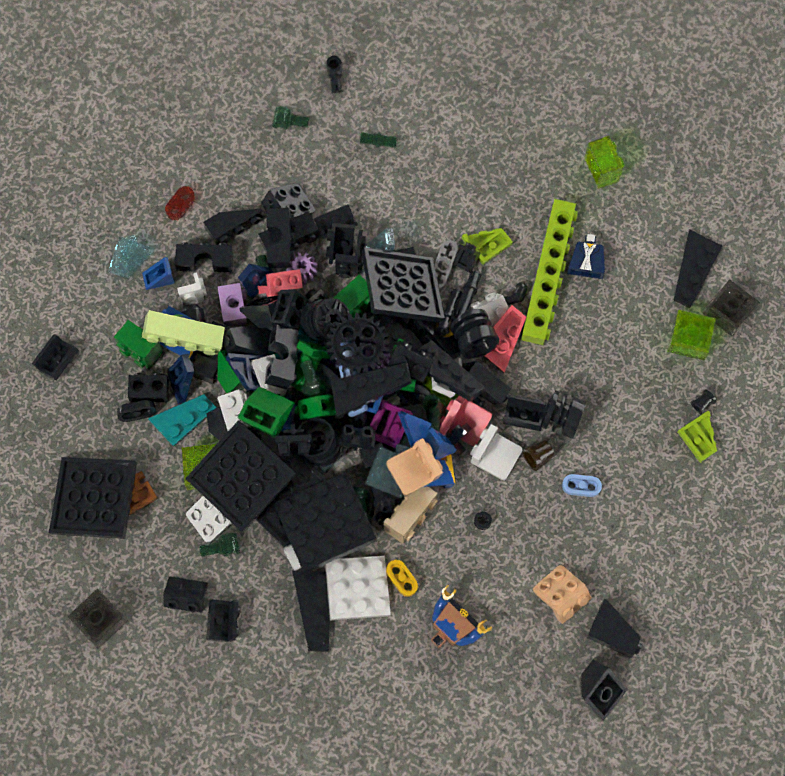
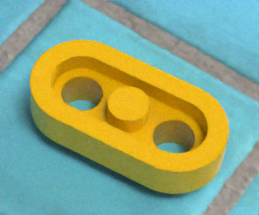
[386,560,418,597]

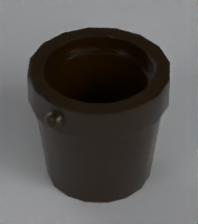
[522,440,554,471]

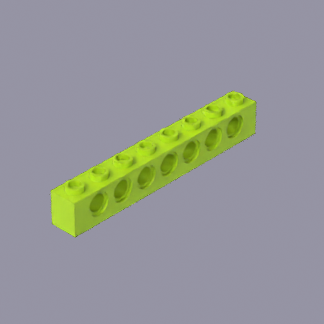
[521,199,578,345]

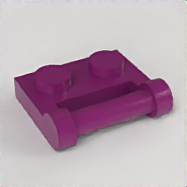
[370,399,412,449]

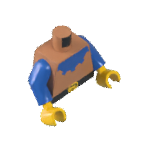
[431,585,492,648]

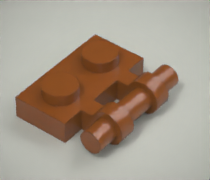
[129,471,158,515]

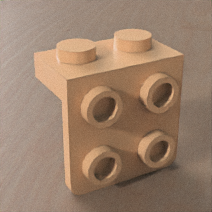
[386,438,443,495]
[533,565,592,624]

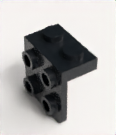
[261,183,315,217]
[335,230,366,278]

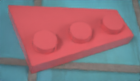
[484,305,526,373]

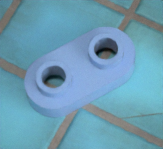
[562,474,602,497]

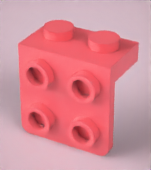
[438,396,492,446]

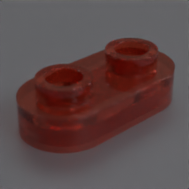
[165,186,195,220]

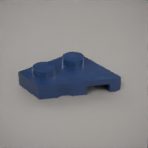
[238,263,274,299]
[226,353,264,392]
[167,354,194,404]

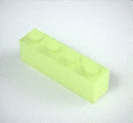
[142,310,225,355]

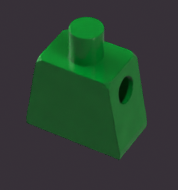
[295,395,336,420]

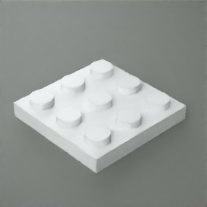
[325,556,391,620]

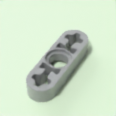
[434,240,458,291]

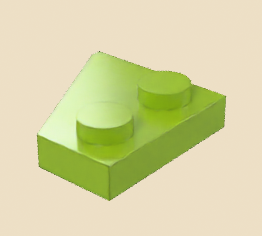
[461,228,513,265]
[677,411,717,463]

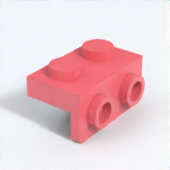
[258,269,303,297]

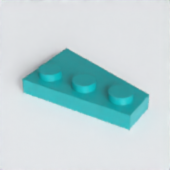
[148,394,217,447]

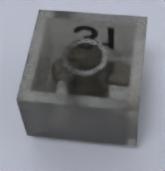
[703,279,760,337]
[67,588,128,649]

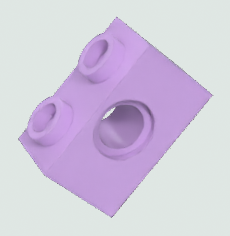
[218,283,247,327]

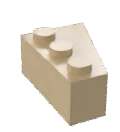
[384,487,438,544]

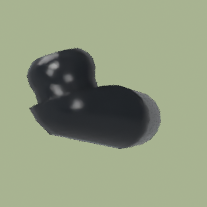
[504,282,528,305]

